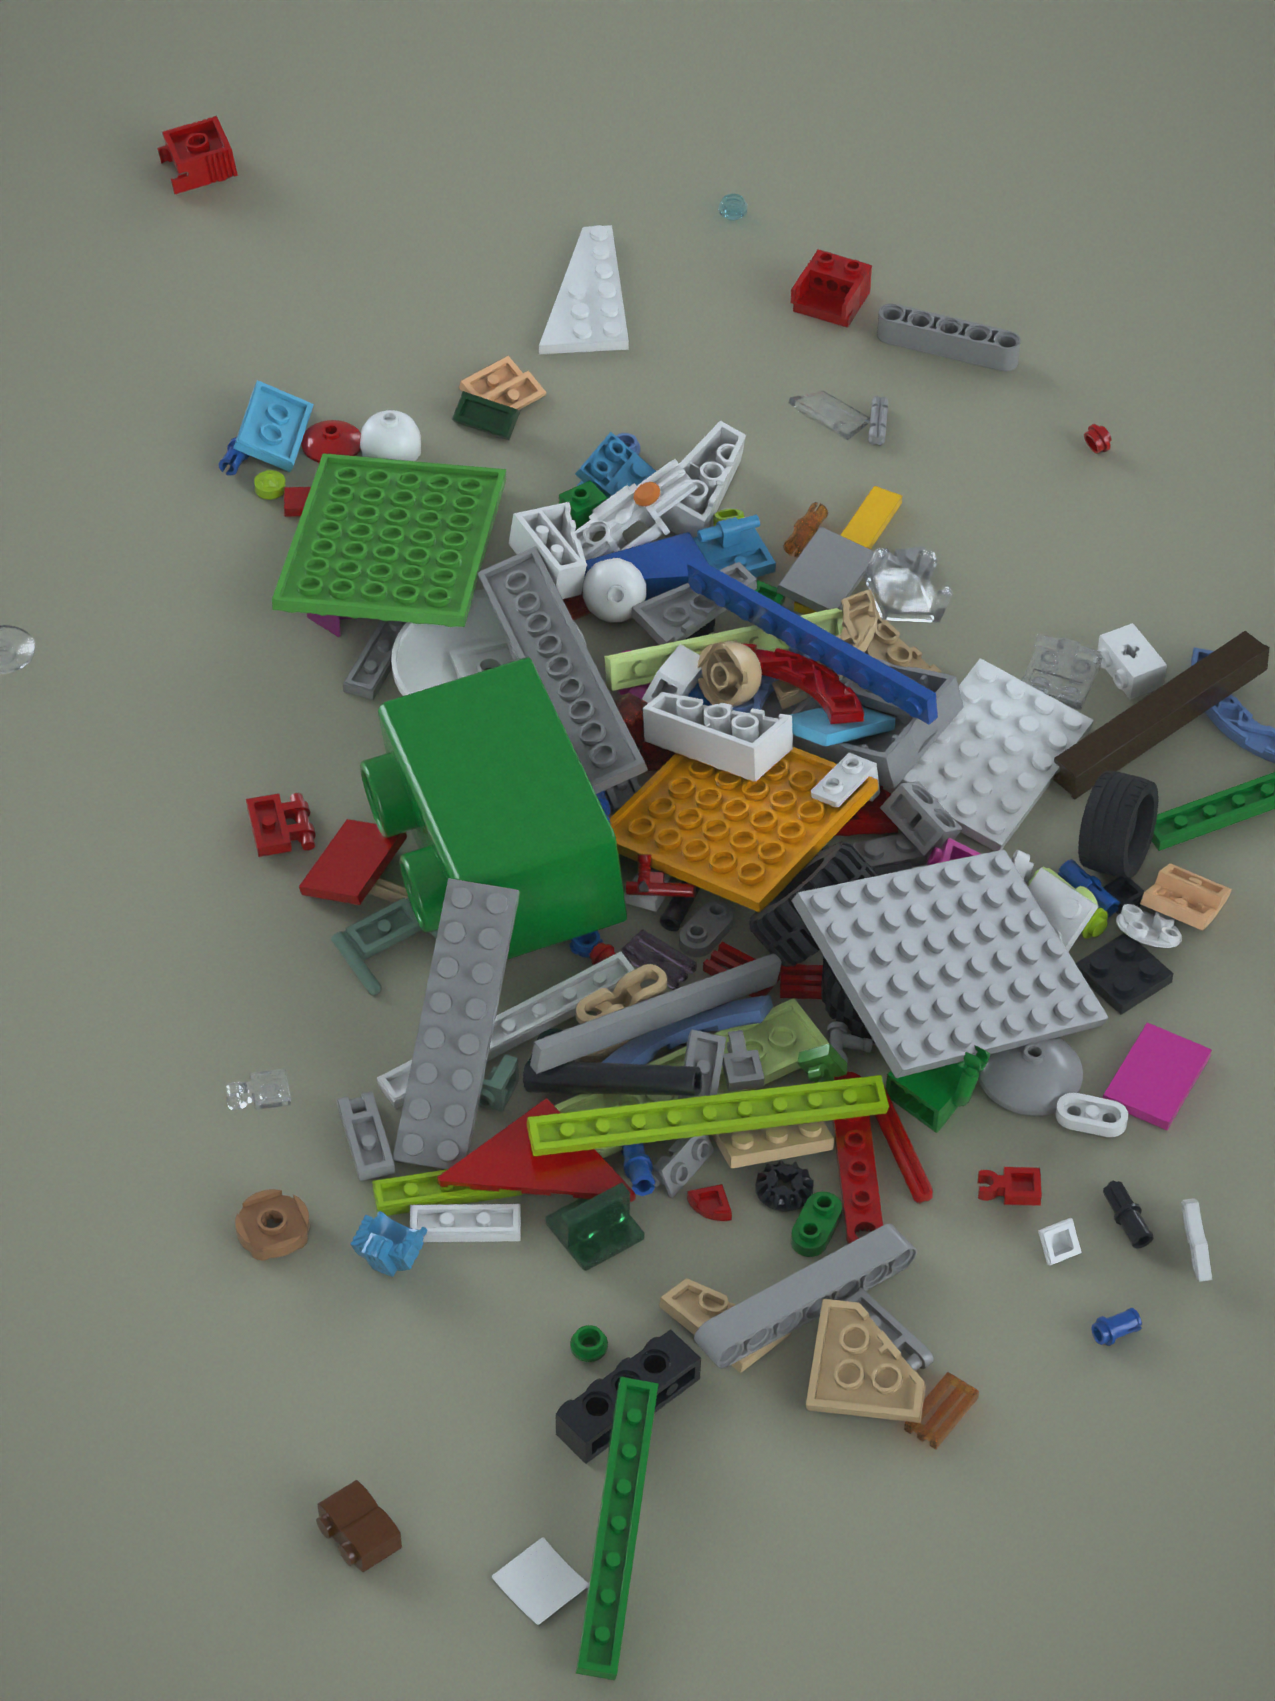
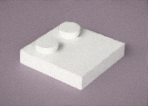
[1028,867,1099,951]

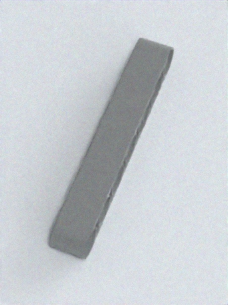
[694,1224,917,1368]

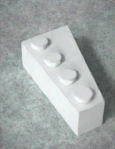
[660,421,746,538]
[643,692,793,782]

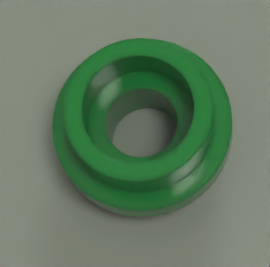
[570,1325,608,1362]

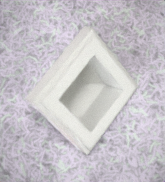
[1038,1218,1082,1266]

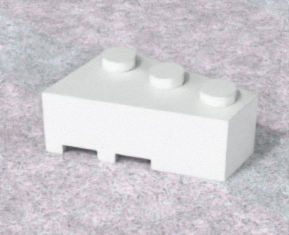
[508,502,587,599]

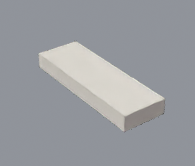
[410,1204,521,1242]

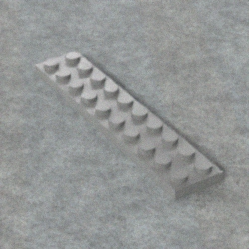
[477,546,648,794]

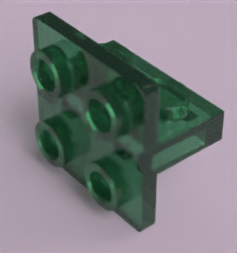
[545,1183,645,1271]

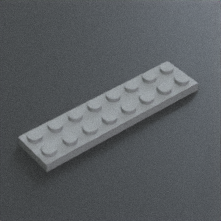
[393,878,520,1170]

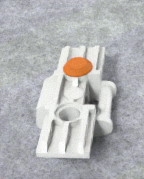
[575,459,697,560]

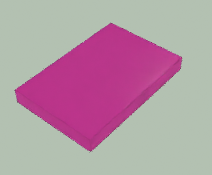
[1103,1022,1212,1130]

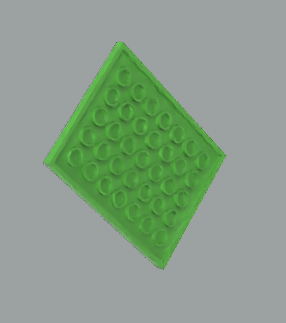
[272,454,506,627]

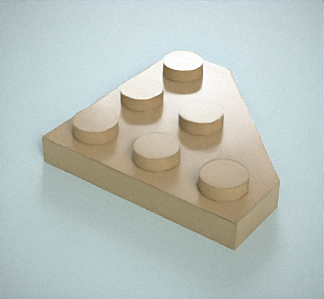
[806,1299,926,1423]

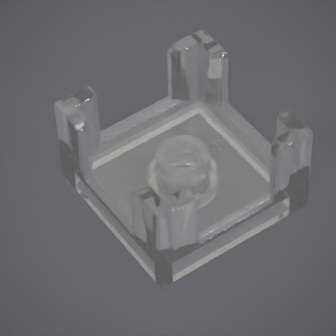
[864,548,953,622]

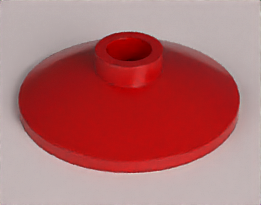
[301,420,361,463]

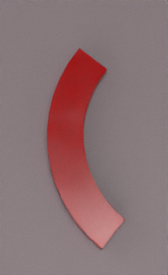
[741,643,864,724]

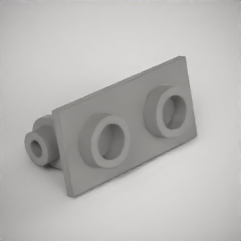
[652,1135,714,1198]

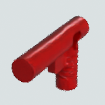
[626,854,696,897]

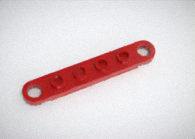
[832,1071,883,1244]

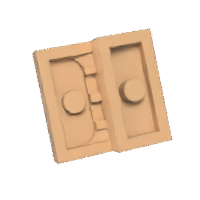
[459,356,547,410]
[1140,863,1232,931]

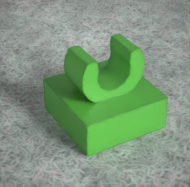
[798,1043,847,1083]

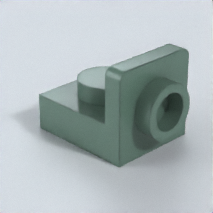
[478,1054,519,1112]

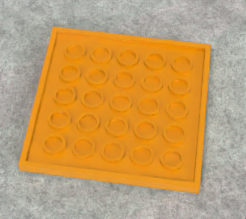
[610,747,879,912]

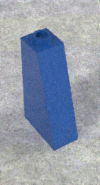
[584,532,708,601]

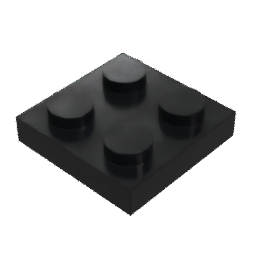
[1075,933,1174,1015]

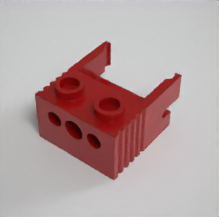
[157,115,238,195]
[790,249,872,328]

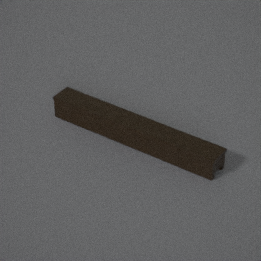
[1053,631,1270,799]

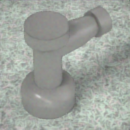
[827,1021,873,1064]

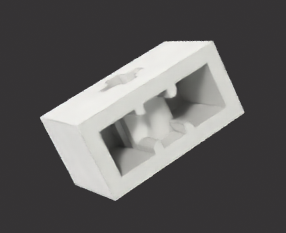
[1096,623,1167,700]

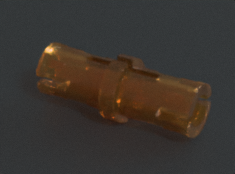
[783,502,828,557]

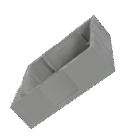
[792,658,964,789]

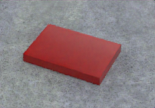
[299,819,407,905]

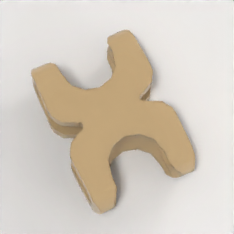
[576,964,667,1063]

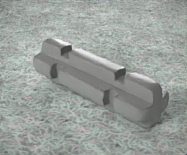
[868,396,888,445]

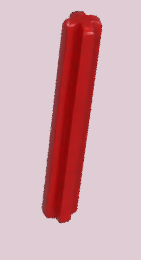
[875,1087,933,1203]

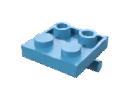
[575,432,656,498]
[693,514,776,578]

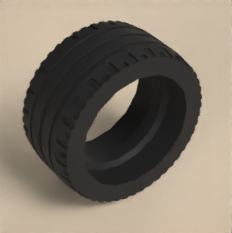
[1078,771,1159,878]

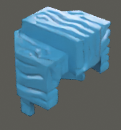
[350,1211,428,1277]

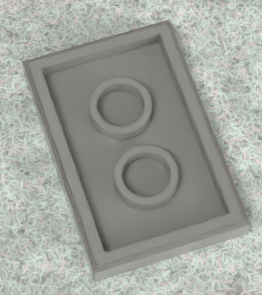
[777,526,877,612]

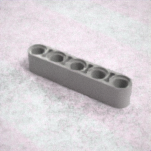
[877,303,1021,371]

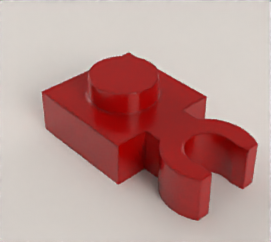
[977,1167,1042,1206]

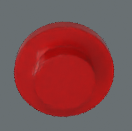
[1084,424,1112,454]

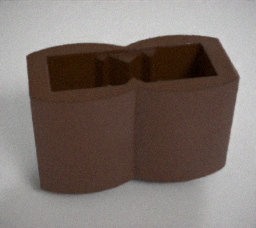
[316,1480,402,1572]

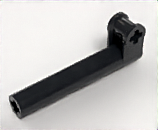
[523,1028,702,1096]

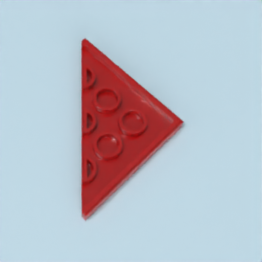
[437,1098,636,1202]

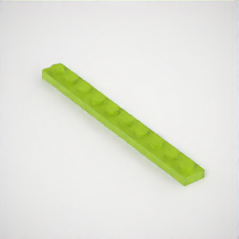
[527,1075,889,1156]

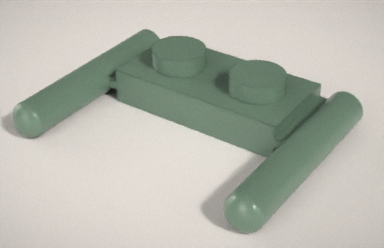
[331,898,438,995]

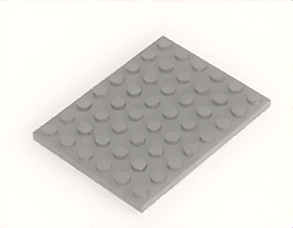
[791,849,1109,1078]

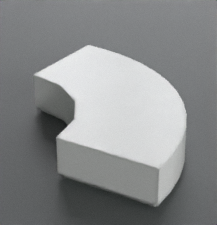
[1181,1198,1212,1282]

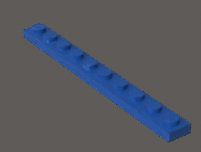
[687,557,938,725]

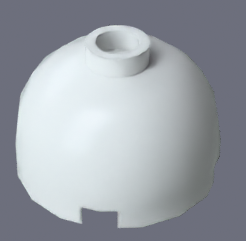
[360,410,421,461]
[582,558,646,623]

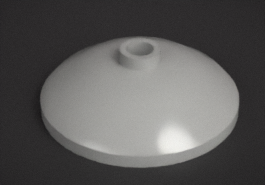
[978,1037,1083,1116]

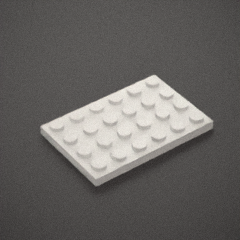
[883,658,1094,851]

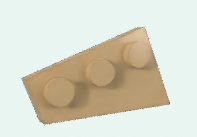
[865,612,941,673]
[712,1121,834,1169]
[659,1278,792,1373]

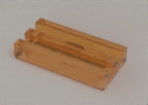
[904,1372,979,1450]

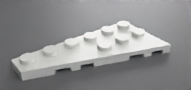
[539,225,629,355]

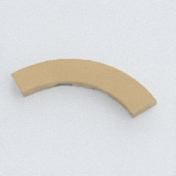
[772,589,878,710]

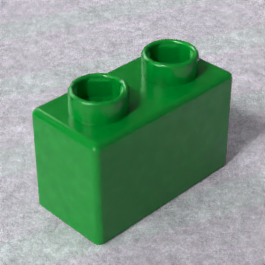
[360,657,627,960]

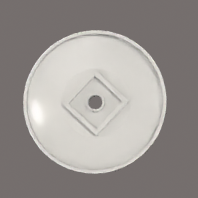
[391,589,587,696]

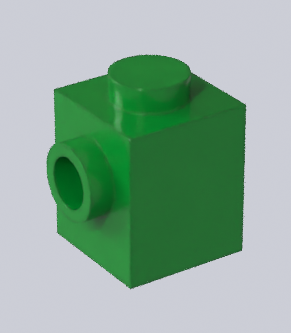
[559,480,608,531]

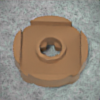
[235,1189,310,1261]

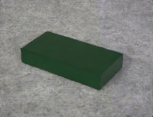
[452,391,520,440]

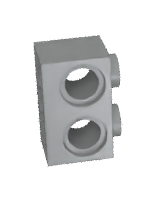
[880,781,963,856]

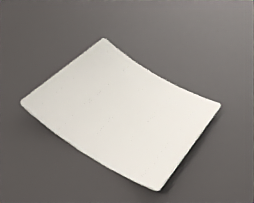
[492,1537,589,1625]

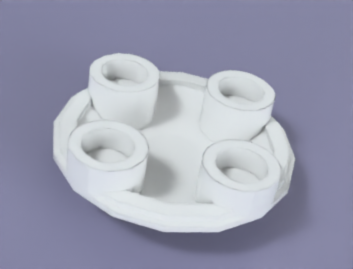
[1116,904,1182,948]

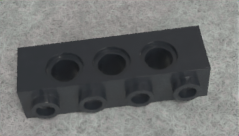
[555,1329,701,1464]

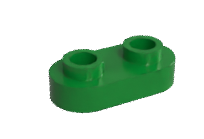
[791,1191,842,1257]

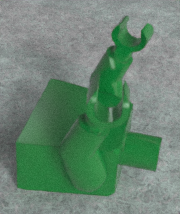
[886,1045,990,1133]

